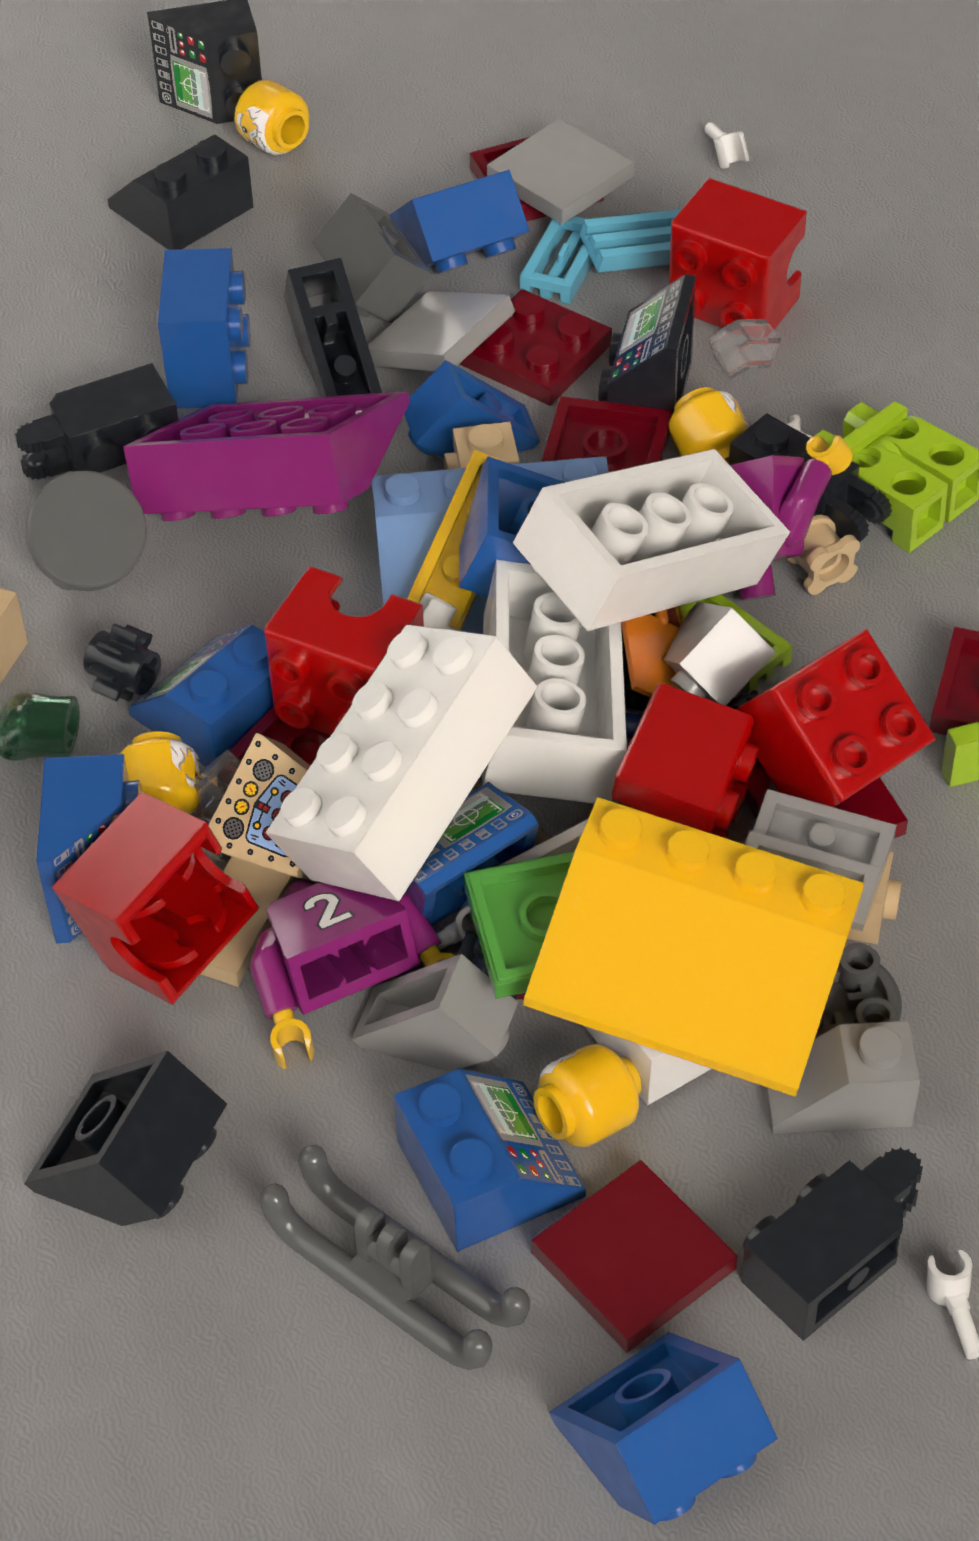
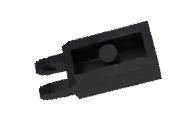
[15,363,179,480]
[729,413,892,542]
[741,1147,923,1341]

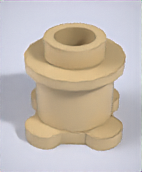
[787,515,860,595]

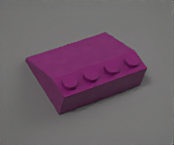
[123,391,410,521]

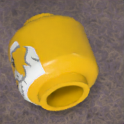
[234,79,310,155]
[668,387,750,464]
[119,731,200,815]
[533,1044,642,1148]

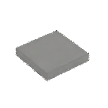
[487,119,634,225]
[368,291,515,371]

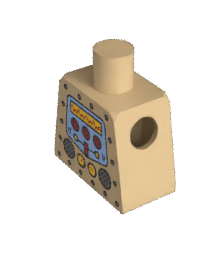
[208,733,313,881]

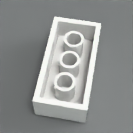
[513,449,790,631]
[482,560,627,804]
[266,625,538,901]

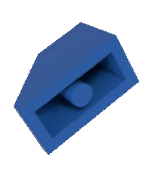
[404,360,540,458]

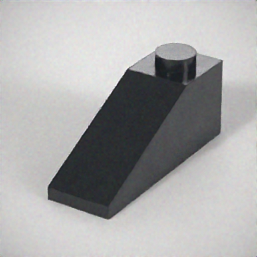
[284,258,382,397]

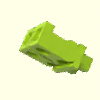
[813,401,979,554]

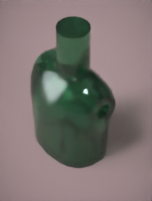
[0,693,80,761]

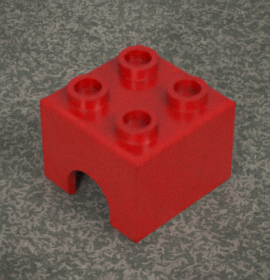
[669,178,807,343]
[264,567,424,735]
[736,628,936,807]
[611,683,760,839]
[51,792,259,1005]

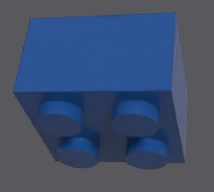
[158,248,251,409]

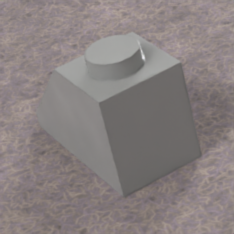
[663,602,776,706]
[351,954,518,1072]
[766,1021,921,1134]

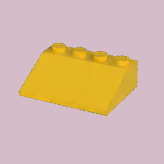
[523,797,865,1097]

